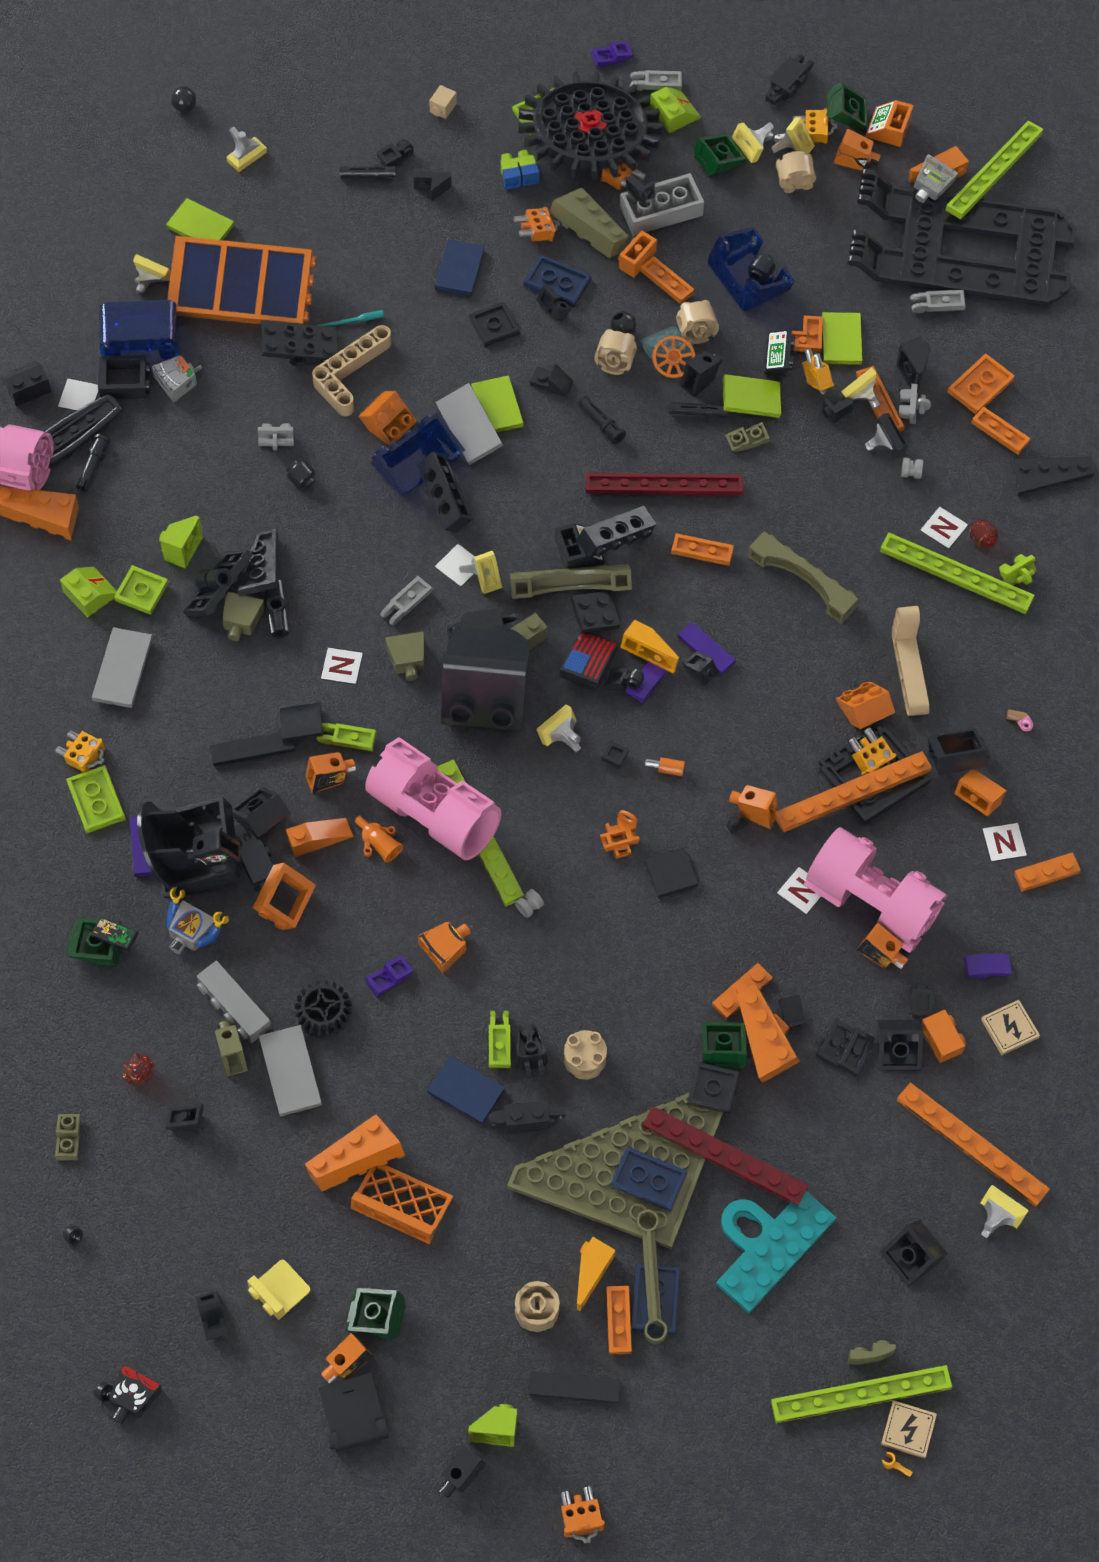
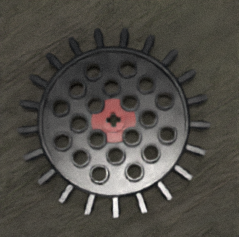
[518,72,663,180]

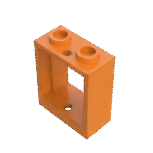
[253,863,316,930]

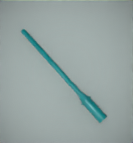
[318,310,384,327]

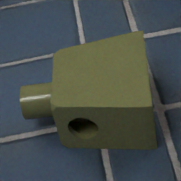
[223,592,265,641]
[385,631,424,681]
[215,1021,248,1077]

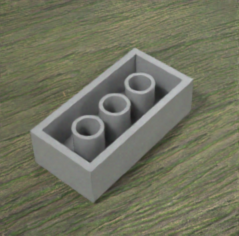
[620,173,704,236]

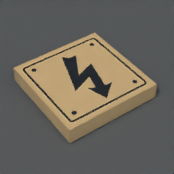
[981,1000,1040,1055]
[881,1400,937,1459]

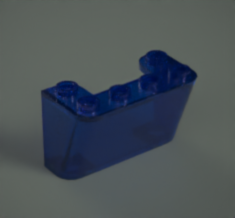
[708,227,795,312]
[371,413,465,497]

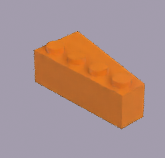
[0,486,79,540]
[737,984,800,1083]
[305,1114,405,1192]

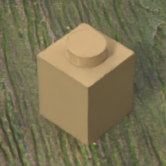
[429,85,457,119]

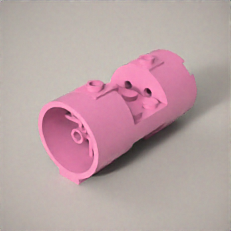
[0,424,54,491]
[365,737,501,860]
[804,827,948,953]

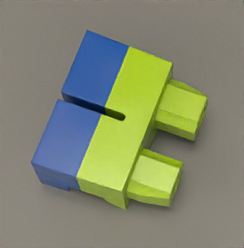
[500,150,539,190]

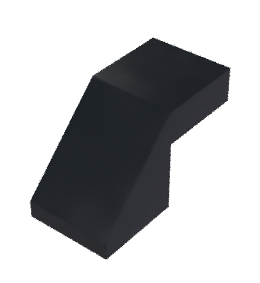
[196,1291,228,1340]

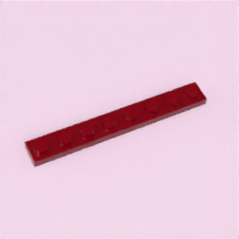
[585,473,743,495]
[642,1106,809,1206]

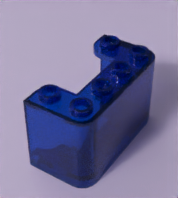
[99,300,180,360]

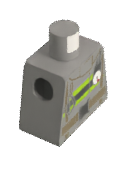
[914,154,958,203]

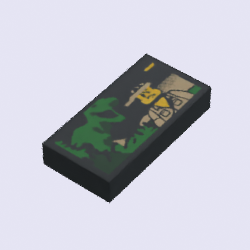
[91,916,139,952]

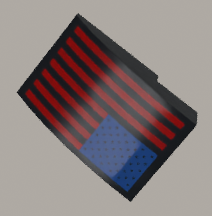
[560,632,619,690]

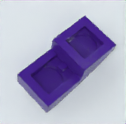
[590,41,633,67]
[626,662,667,703]
[964,954,1012,978]
[365,955,414,997]

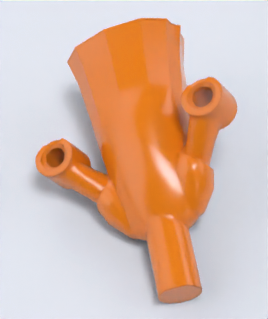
[355,816,403,863]

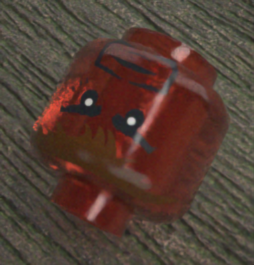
[969,519,999,549]
[122,1053,155,1085]

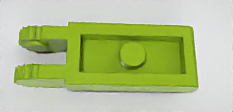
[317,723,377,752]
[489,1011,511,1068]

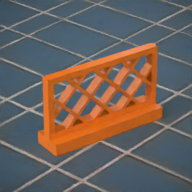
[351,1165,453,1245]

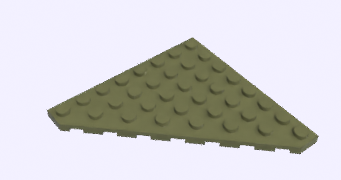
[507,1093,723,1250]

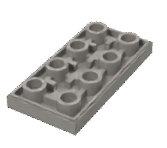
[435,383,503,465]
[92,627,153,708]
[259,1025,322,1117]

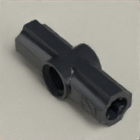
[265,580,289,639]

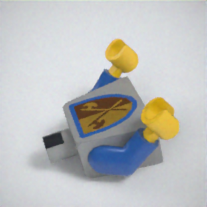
[167,887,229,954]

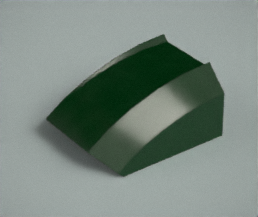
[826,82,867,129]
[694,133,748,175]
[67,918,122,967]
[702,1022,747,1071]
[346,1288,406,1339]

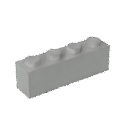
[196,960,272,1044]

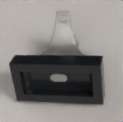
[865,413,908,451]

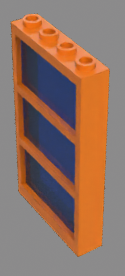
[166,236,316,324]

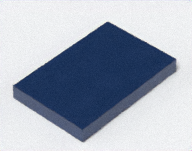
[435,240,484,296]
[524,255,591,307]
[427,1056,505,1124]
[610,1146,688,1212]
[631,1263,681,1334]

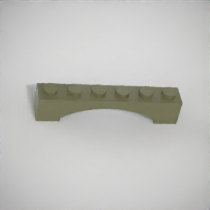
[748,531,858,624]
[510,564,632,599]

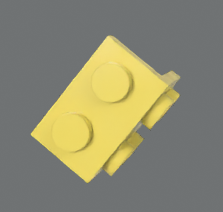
[247,1260,310,1320]

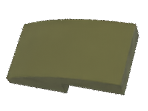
[725,422,771,452]
[55,1114,80,1160]
[848,1340,896,1365]

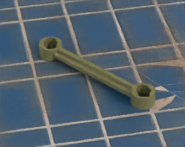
[636,1210,667,1344]

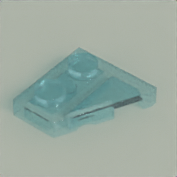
[641,325,692,358]

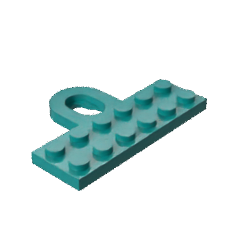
[716,1191,837,1314]

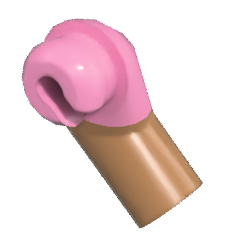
[1006,709,1033,731]

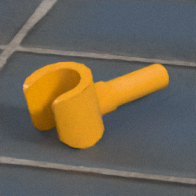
[882,1452,913,1477]

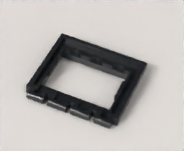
[818,724,931,825]

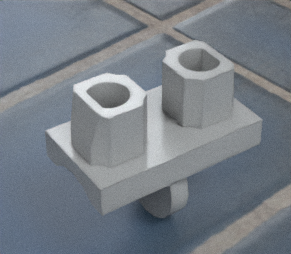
[899,384,931,424]
[257,423,294,450]

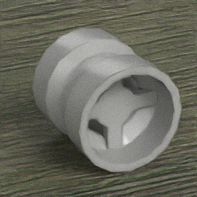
[901,458,923,479]
[515,889,544,918]

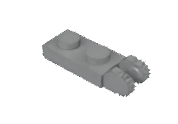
[630,70,682,91]
[910,290,966,313]
[380,576,433,626]

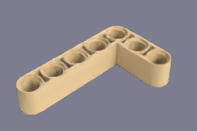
[312,325,391,416]
[892,606,929,716]

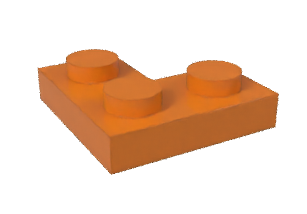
[792,316,823,353]

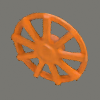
[652,336,695,378]

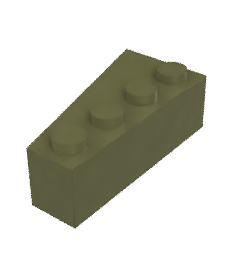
[550,187,628,258]

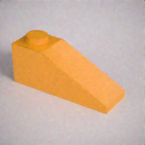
[620,620,679,674]
[577,1237,616,1311]

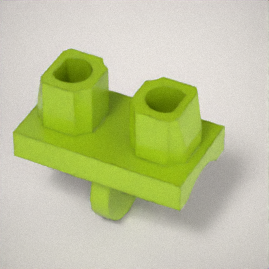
[999,554,1036,585]

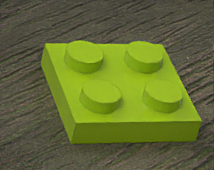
[114,565,169,615]

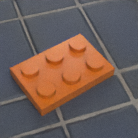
[947,353,1015,414]

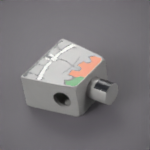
[152,356,202,403]

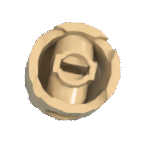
[776,151,816,193]
[676,300,719,344]
[594,329,637,375]
[564,1030,607,1080]
[515,1281,560,1332]

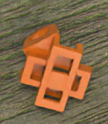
[600,810,640,859]

